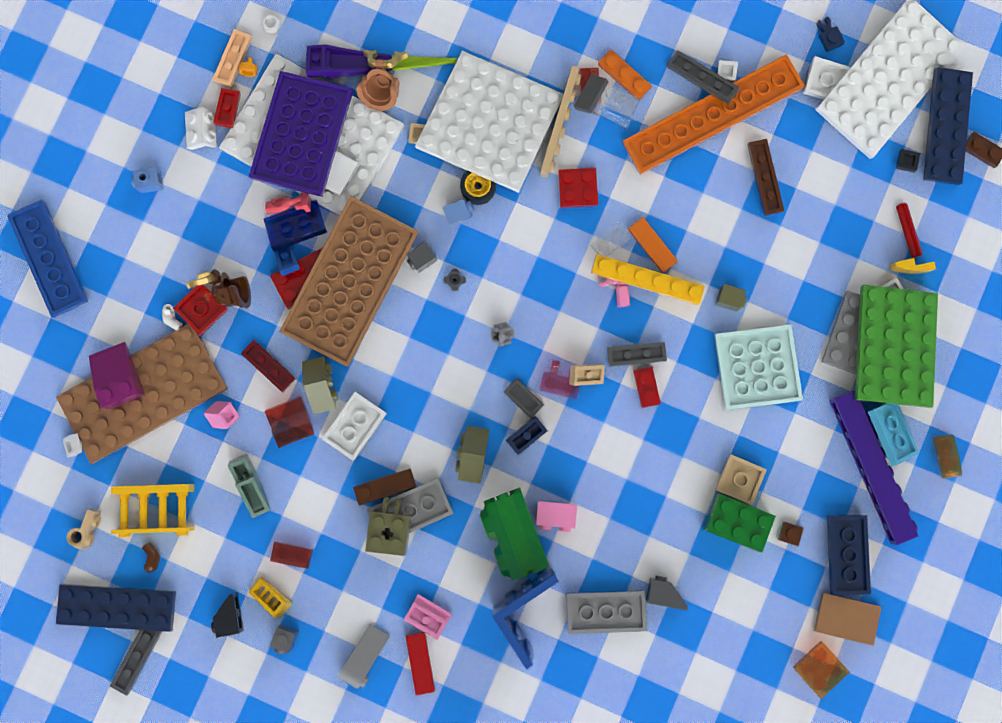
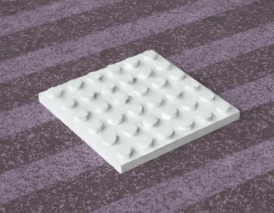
[415,51,564,193]

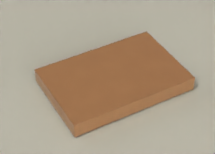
[814,592,881,646]

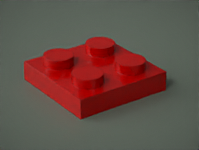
[558,168,598,208]
[173,284,229,336]

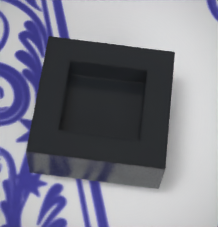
[896,149,920,173]

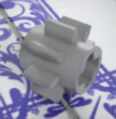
[491,322,514,347]

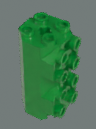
[480,487,550,581]

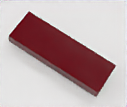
[241,340,296,393]

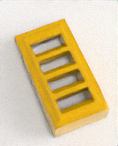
[248,577,292,618]

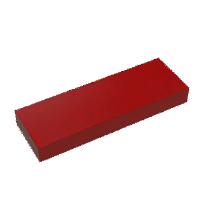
[406,632,435,695]

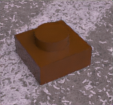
[778,521,804,546]

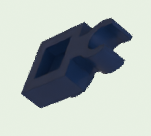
[816,17,845,52]

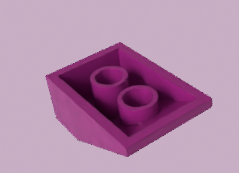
[89,342,145,409]

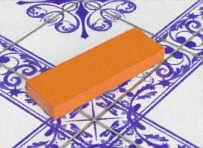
[628,217,678,273]

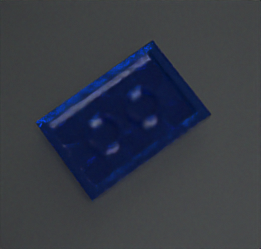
[264,200,328,252]

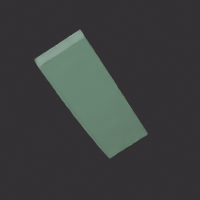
[228,454,270,518]

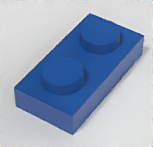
[272,239,300,276]

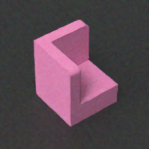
[203,401,239,429]

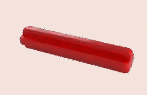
[896,203,923,258]

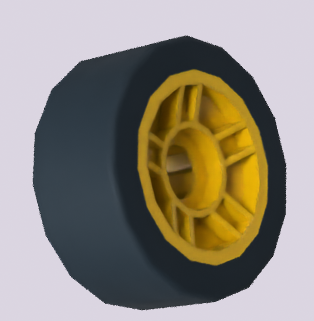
[460,171,496,205]

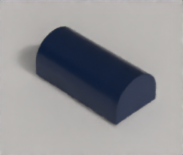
[506,416,548,455]

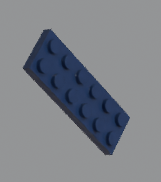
[923,67,973,185]
[56,584,176,632]

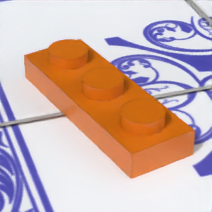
[598,49,652,101]

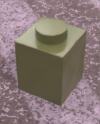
[715,284,747,311]

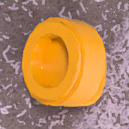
[238,57,258,77]

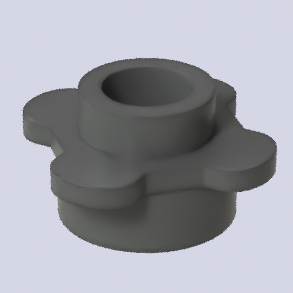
[443,269,466,291]

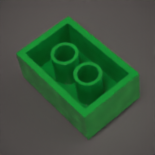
[703,494,776,553]

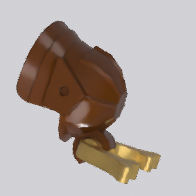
[186,269,251,309]

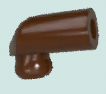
[142,542,160,573]

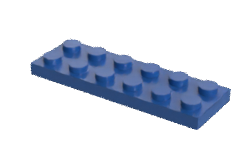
[7,199,89,318]

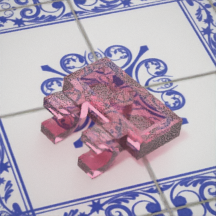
[539,360,580,399]

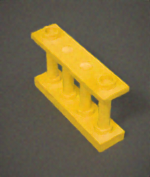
[111,484,195,537]

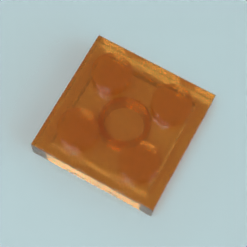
[792,641,850,699]

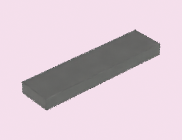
[667,50,740,105]
[110,630,163,696]

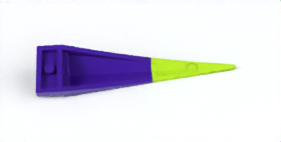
[306,44,457,79]

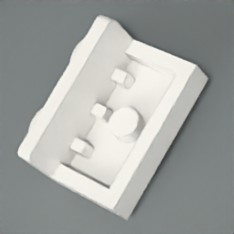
[185,107,217,150]

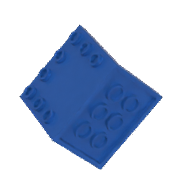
[492,568,559,670]

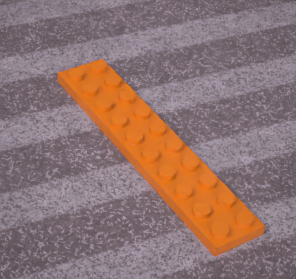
[622,54,805,175]

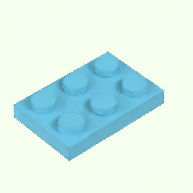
[868,403,919,466]

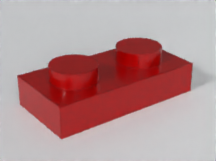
[213,88,241,128]
[633,367,661,408]

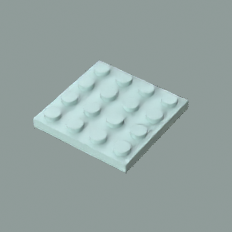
[714,325,803,410]

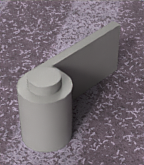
[338,624,390,689]

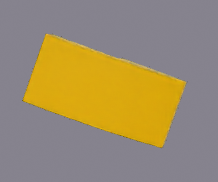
[889,258,936,274]

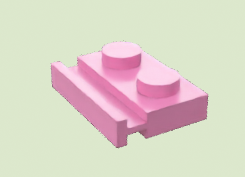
[404,594,452,640]

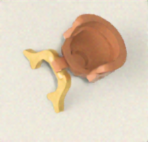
[356,50,408,111]

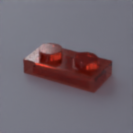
[270,541,313,569]

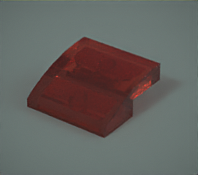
[264,396,315,448]

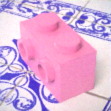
[536,501,577,532]

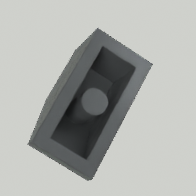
[646,575,688,610]

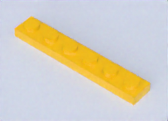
[591,254,705,305]

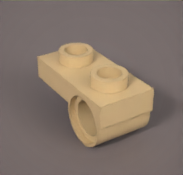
[66,509,101,550]

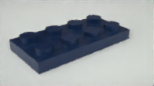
[827,515,871,595]

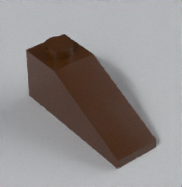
[353,468,417,506]

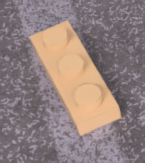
[213,29,253,88]

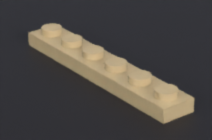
[540,65,581,178]

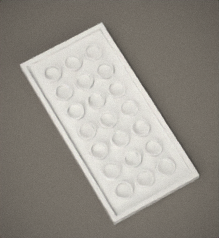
[815,0,965,159]

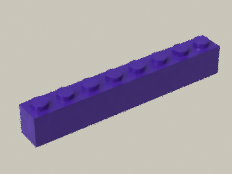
[829,391,919,545]

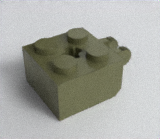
[365,497,411,556]

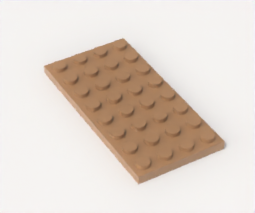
[279,195,419,367]
[56,324,228,464]

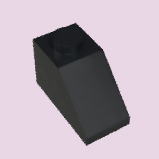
[211,592,244,638]

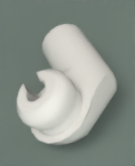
[162,304,183,330]

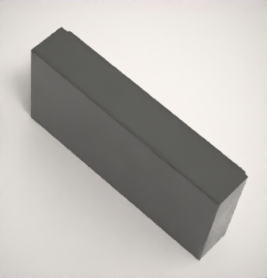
[574,74,609,114]
[503,378,544,419]

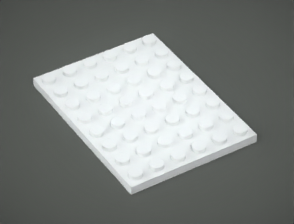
[219,54,405,216]

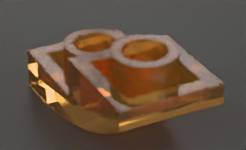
[932,434,962,479]

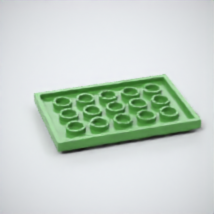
[855,285,938,408]

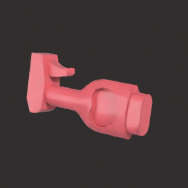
[265,192,311,214]

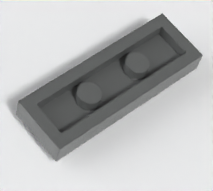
[607,342,667,367]

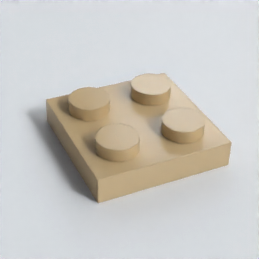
[715,454,767,505]

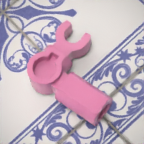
[598,276,630,307]

